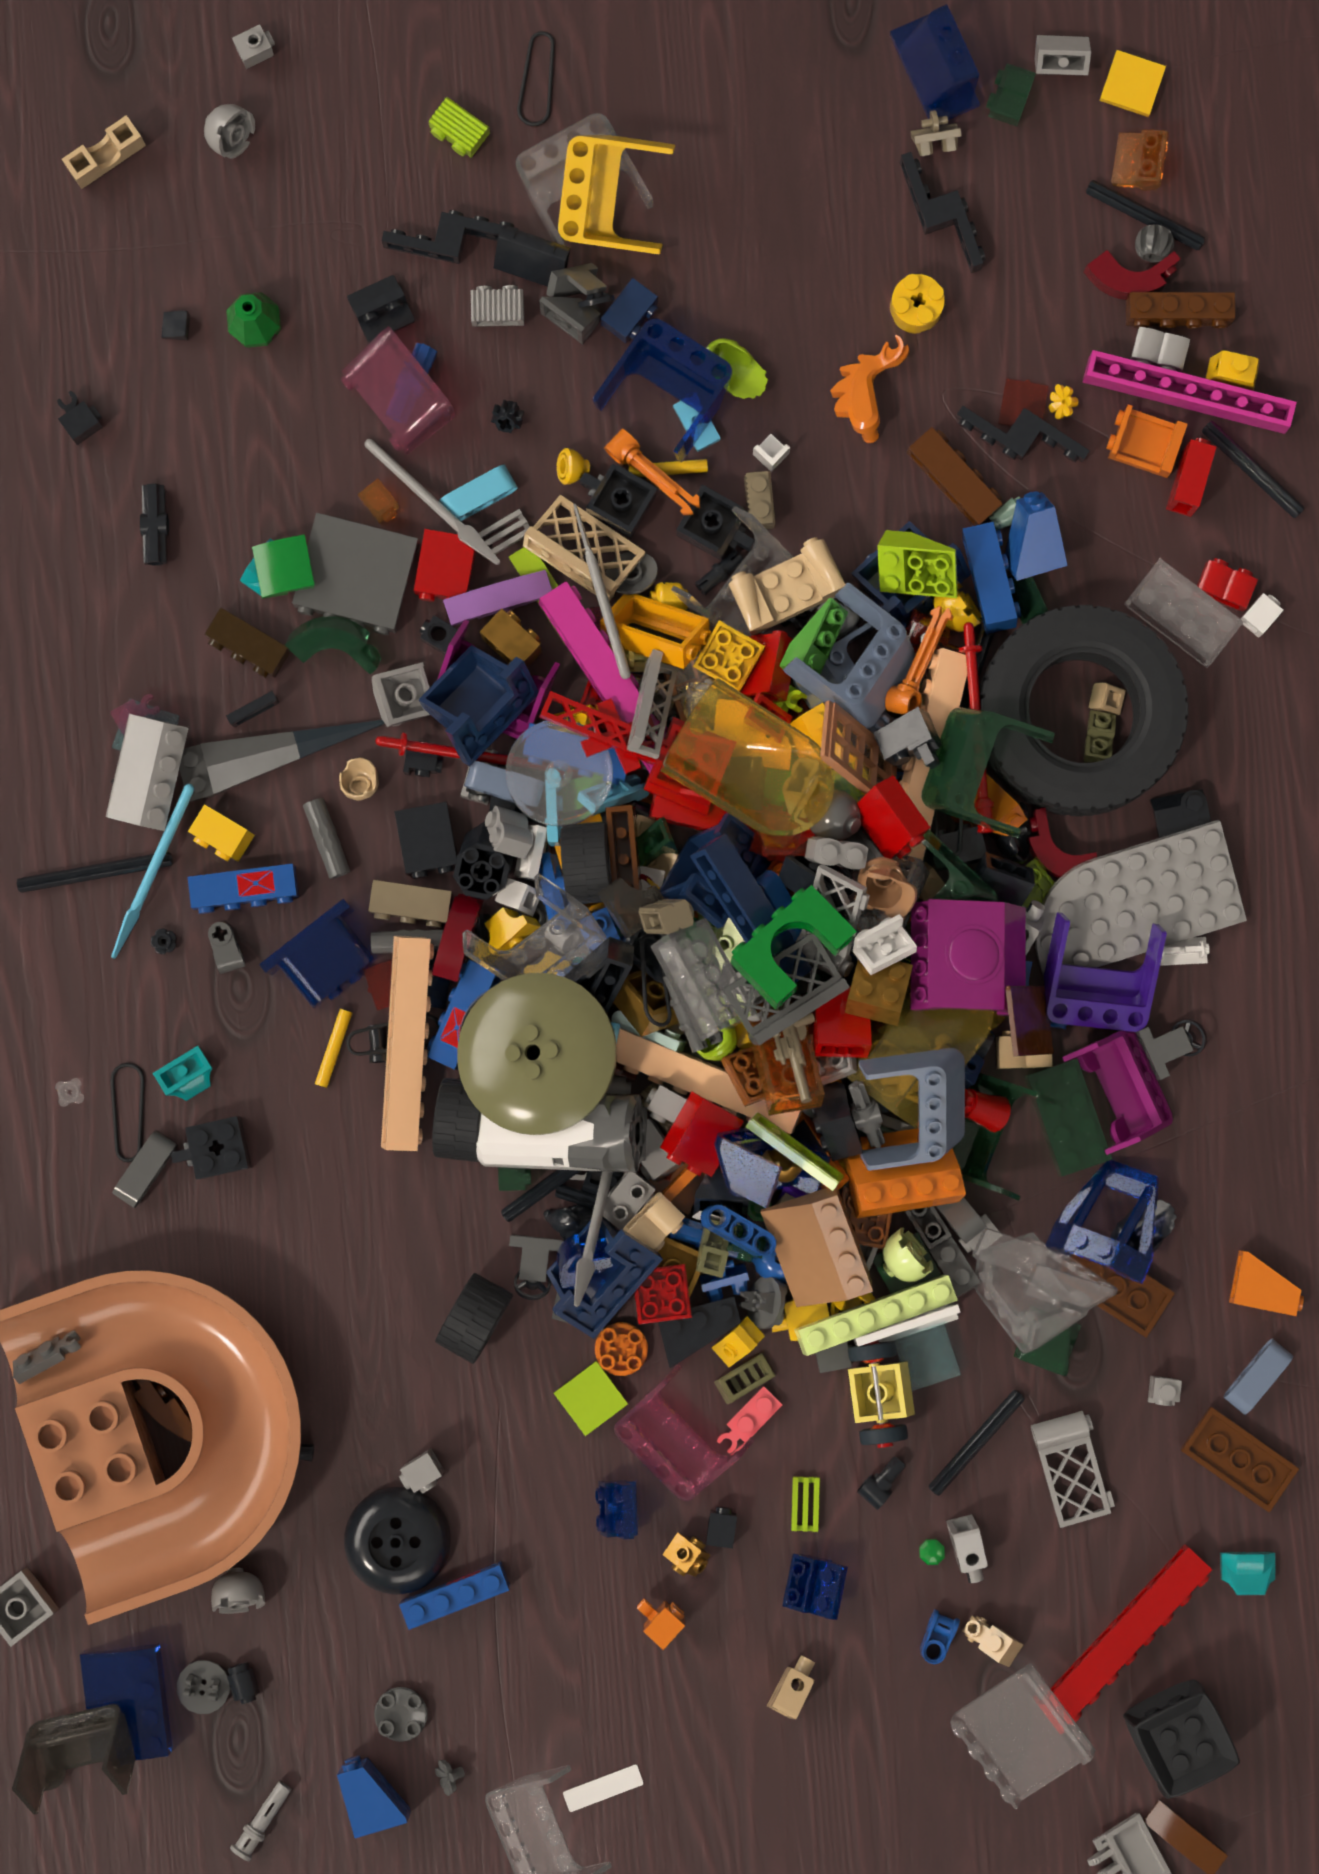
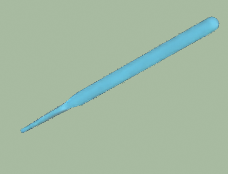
[111,784,194,959]

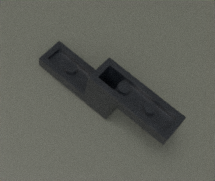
[899,152,986,273]
[381,210,518,264]
[956,406,1090,463]

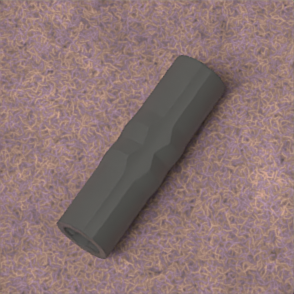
[303,798,351,879]
[371,929,444,954]

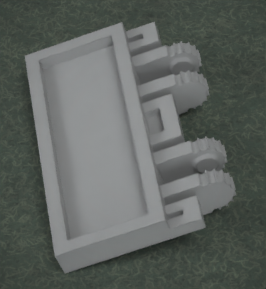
[1087,1813,1171,1874]

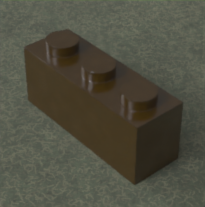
[204,607,291,678]

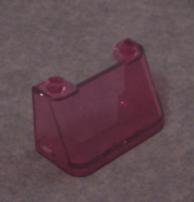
[340,326,455,455]

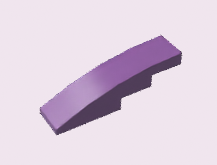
[443,570,552,626]

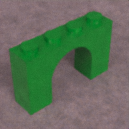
[731,885,857,1010]

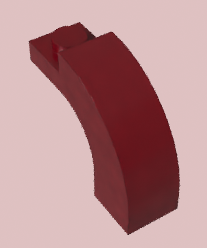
[1084,250,1180,300]
[1027,808,1097,879]
[432,893,484,982]

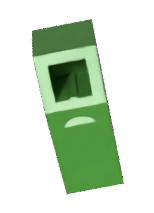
[779,598,848,675]

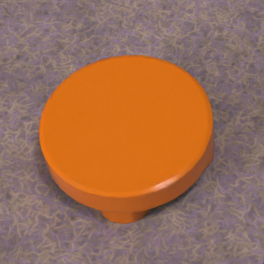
[595,1322,648,1376]

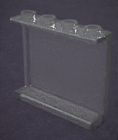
[950,1663,1096,1809]

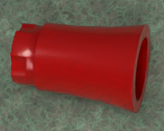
[965,1089,1011,1132]

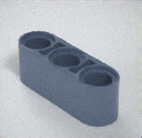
[464,761,545,809]
[1224,1338,1294,1415]

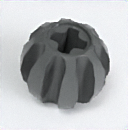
[1135,225,1174,263]

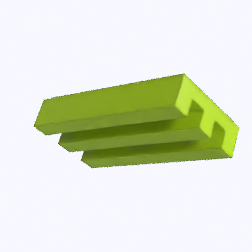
[791,1476,820,1532]

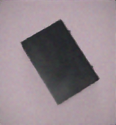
[493,225,571,287]

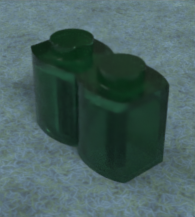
[986,63,1036,127]

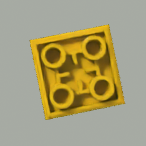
[1099,50,1166,117]
[693,621,765,693]

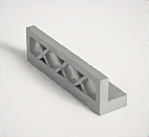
[627,649,678,759]

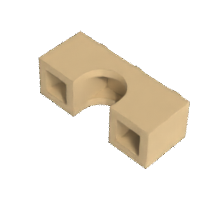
[62,115,146,189]

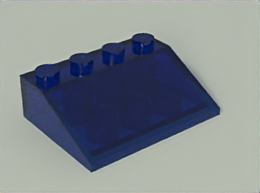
[80,1643,173,1762]

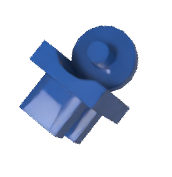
[699,1259,749,1302]

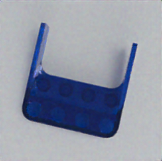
[592,319,733,462]

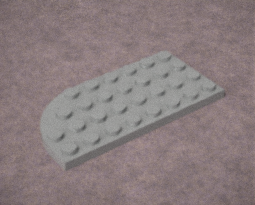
[1035,820,1247,980]

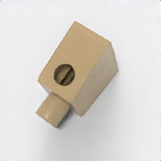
[767,1655,815,1719]

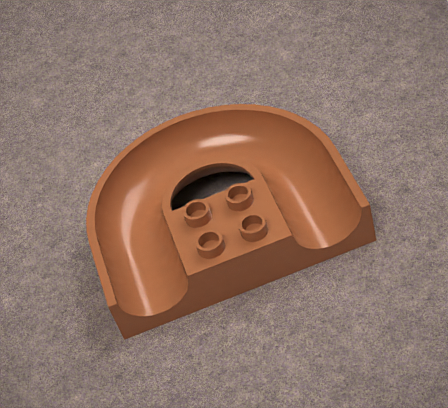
[0,1271,301,1625]

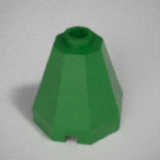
[226,292,281,348]

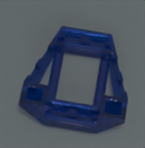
[1045,1159,1159,1284]

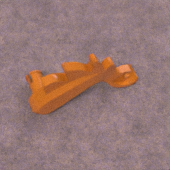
[830,335,909,443]

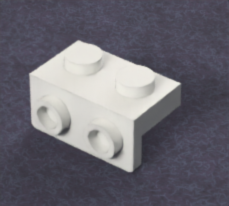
[514,825,548,882]
[853,914,917,975]

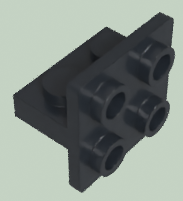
[347,275,415,343]

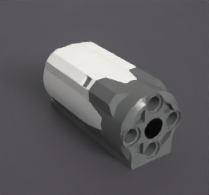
[476,1093,647,1173]

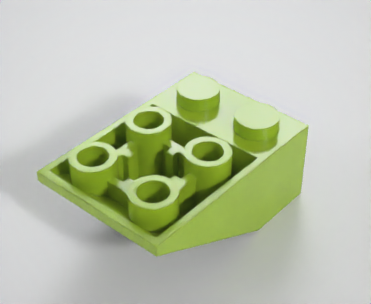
[877,530,958,598]

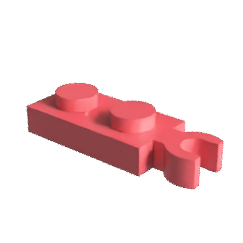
[717,1386,783,1453]

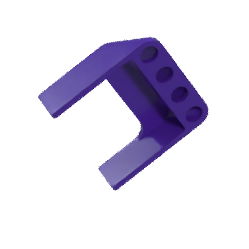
[1044,912,1167,1032]

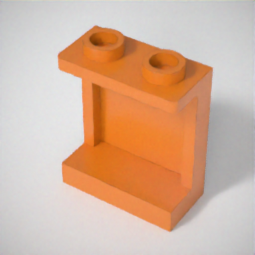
[1106,404,1188,478]

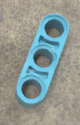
[439,464,518,521]

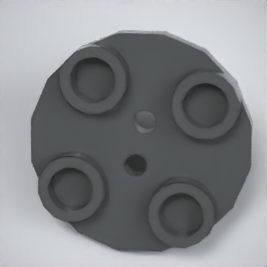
[739,1277,787,1329]
[177,1660,230,1714]

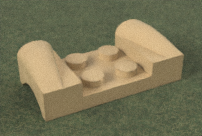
[729,537,845,636]

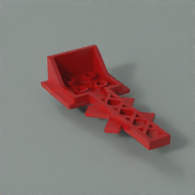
[539,691,736,816]

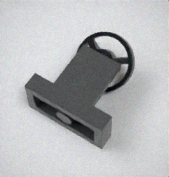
[546,263,615,307]
[1135,1019,1207,1080]
[509,1234,564,1300]

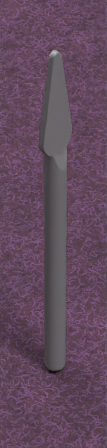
[364,439,500,565]
[573,504,631,679]
[574,1171,613,1307]

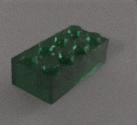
[1024,1059,1112,1177]

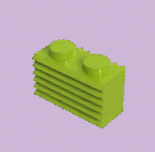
[429,97,490,158]

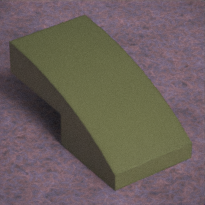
[696,1219,729,1278]

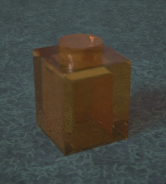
[357,478,400,524]

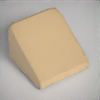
[1089,683,1126,715]

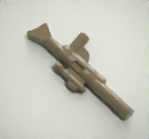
[773,1002,815,1103]

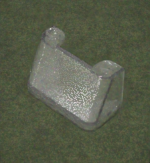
[975,1232,1090,1354]

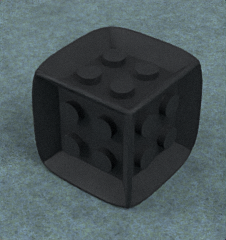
[1123,1679,1240,1799]

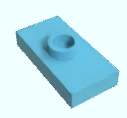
[673,393,721,452]

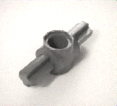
[849,1080,885,1148]

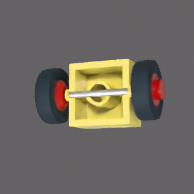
[848,1340,915,1448]

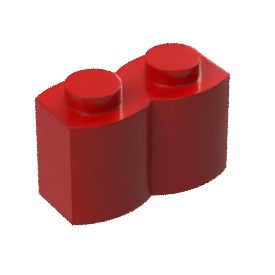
[1195,558,1258,611]

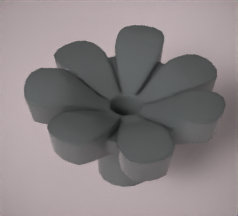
[435,1760,465,1796]

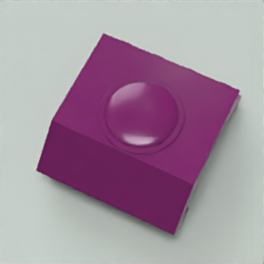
[911,899,1026,1016]

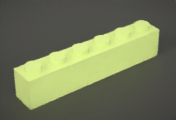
[794,1275,958,1356]

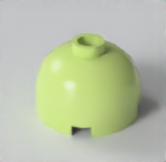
[882,1227,933,1282]

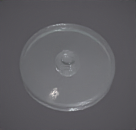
[505,720,613,827]

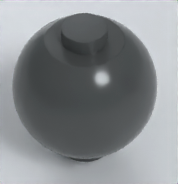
[803,789,861,841]

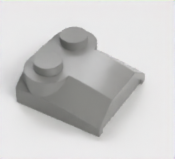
[372,662,430,727]

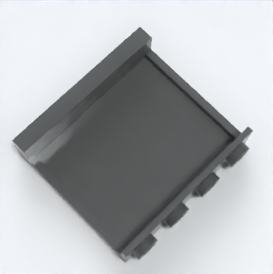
[292,513,420,635]

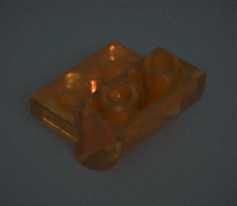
[1111,130,1169,191]

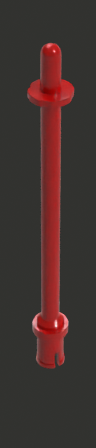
[958,622,995,833]
[375,733,582,779]

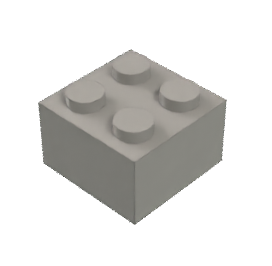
[0,1567,59,1647]

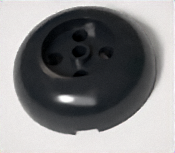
[344,1487,450,1595]

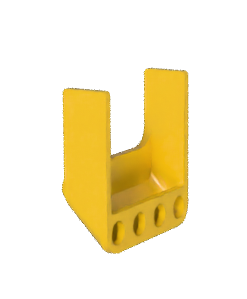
[558,135,675,254]

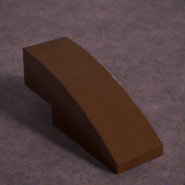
[1143,1800,1228,1874]

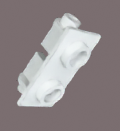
[1160,937,1209,966]

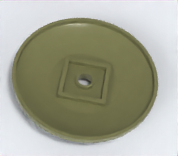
[457,973,617,1135]

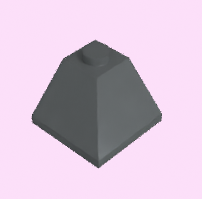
[539,296,601,345]

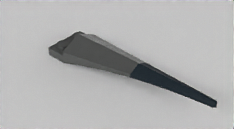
[179,720,384,803]

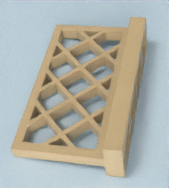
[523,495,645,602]

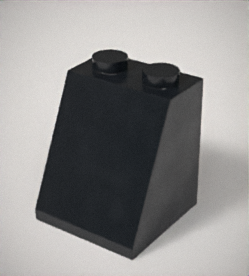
[693,1137,751,1219]

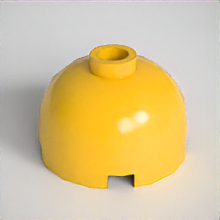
[934,581,982,632]

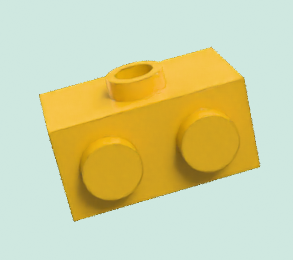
[188,804,255,862]

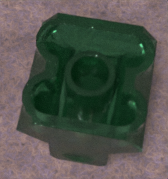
[1013,1307,1082,1376]

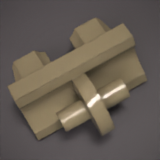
[910,110,961,156]

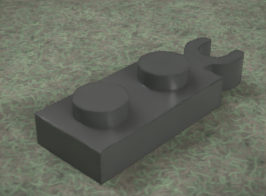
[13,1330,81,1384]

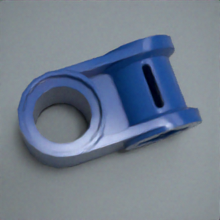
[920,1609,960,1664]

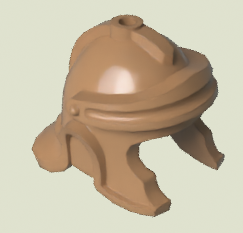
[854,857,917,918]

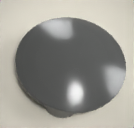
[374,1687,428,1742]

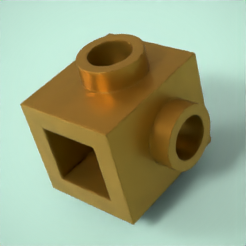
[662,1533,711,1577]

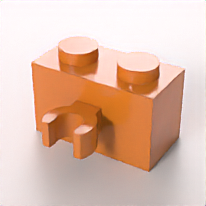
[637,1598,685,1650]

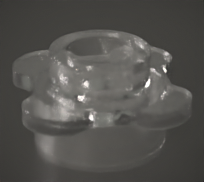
[55,1078,84,1107]

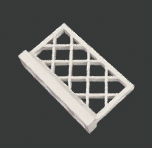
[853,1302,960,1346]

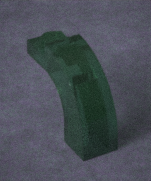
[285,616,382,674]

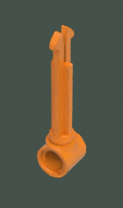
[604,429,700,515]
[885,606,954,715]

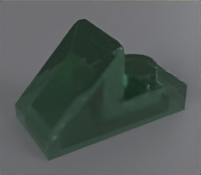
[638,817,678,867]

